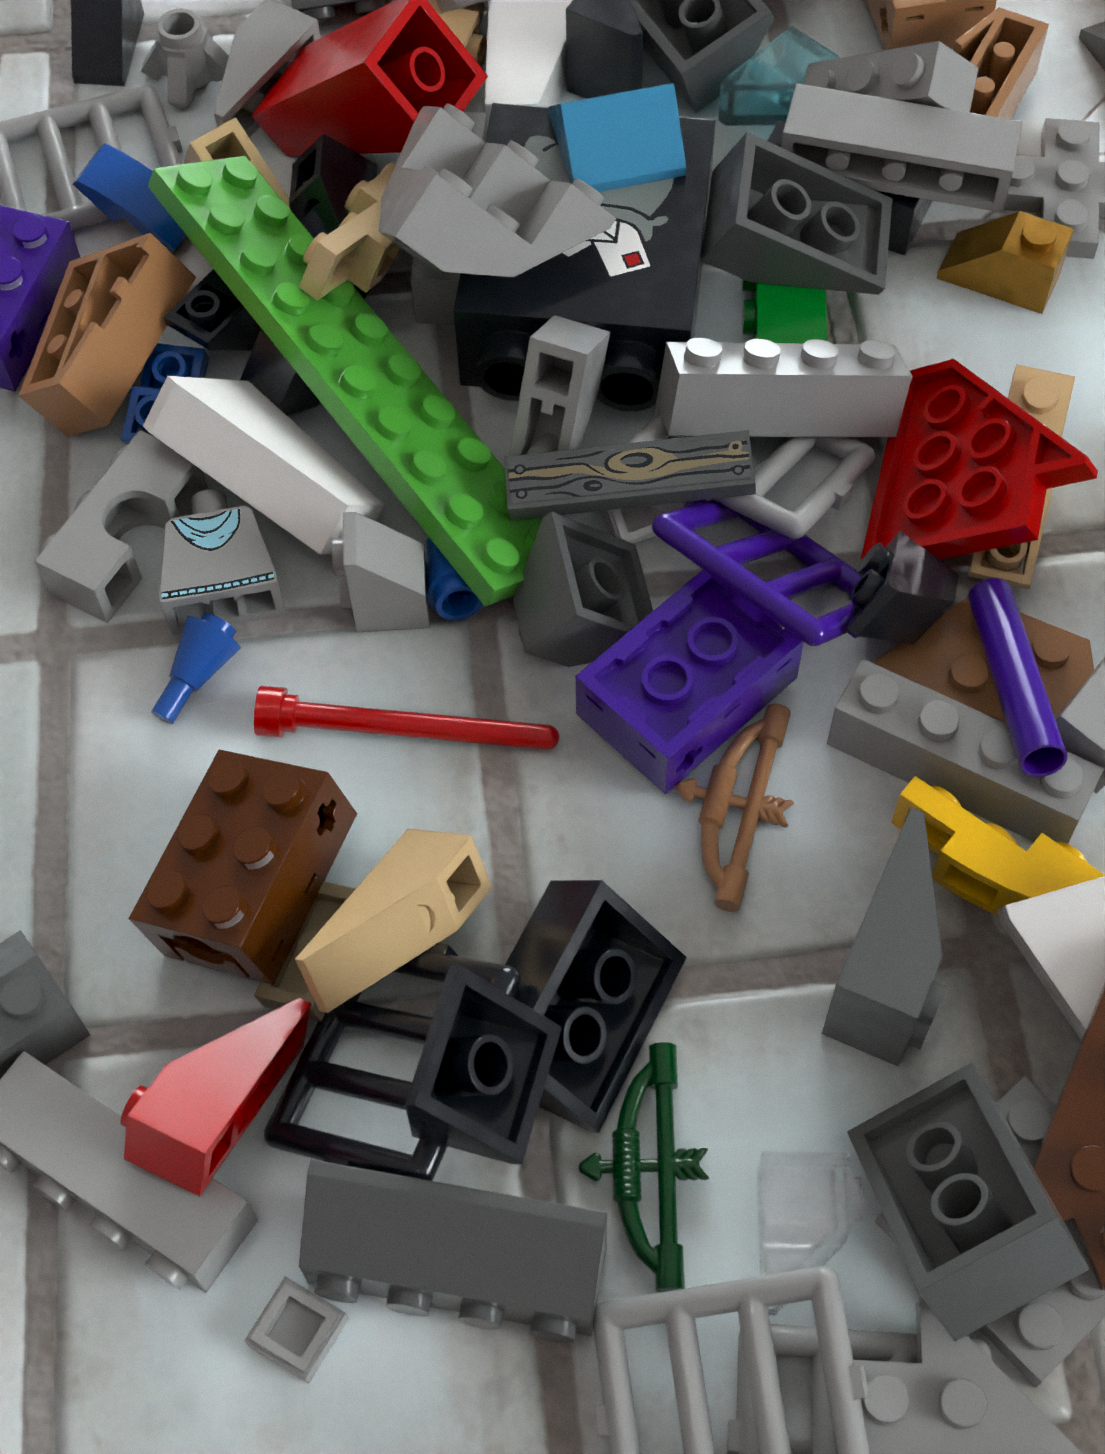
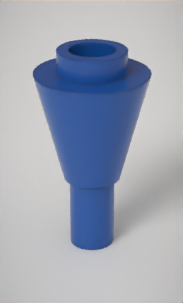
[151,612,241,724]

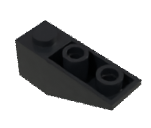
[289,133,377,299]

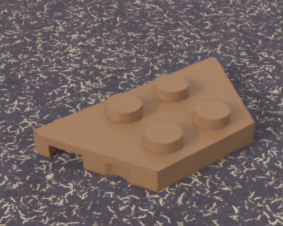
[874,597,1094,724]

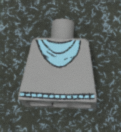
[160,489,286,635]

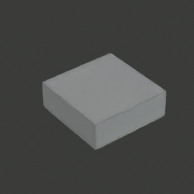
[244,1276,349,1383]

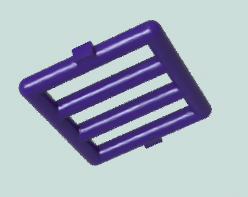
[652,500,860,646]

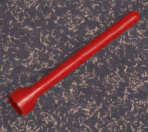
[254,685,560,750]

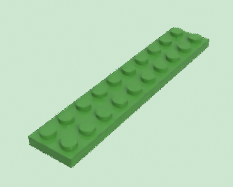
[147,156,543,606]

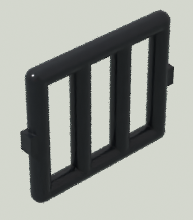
[264,943,521,1181]

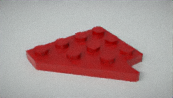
[861,359,1098,560]

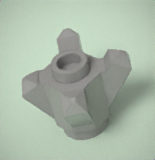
[140,8,229,110]

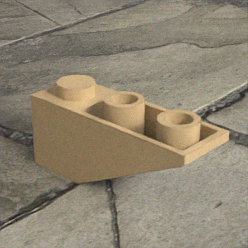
[295,828,492,1013]

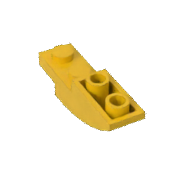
[891,776,1105,916]

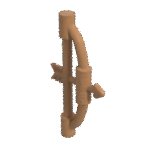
[675,703,794,912]

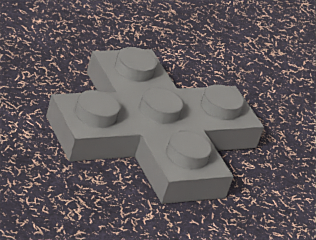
[1003,118,1105,259]

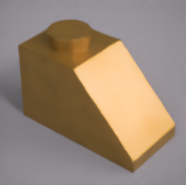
[937,211,1074,314]

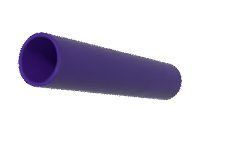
[968,578,1068,777]

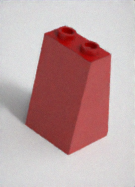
[251,0,488,156]

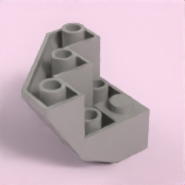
[379,104,616,277]

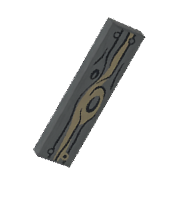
[504,430,756,521]

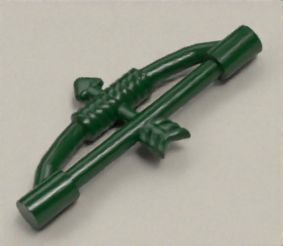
[578,1042,709,1293]

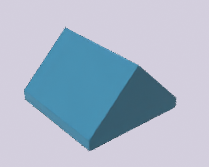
[548,83,687,192]

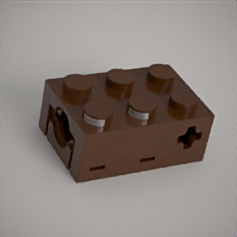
[128,749,357,985]

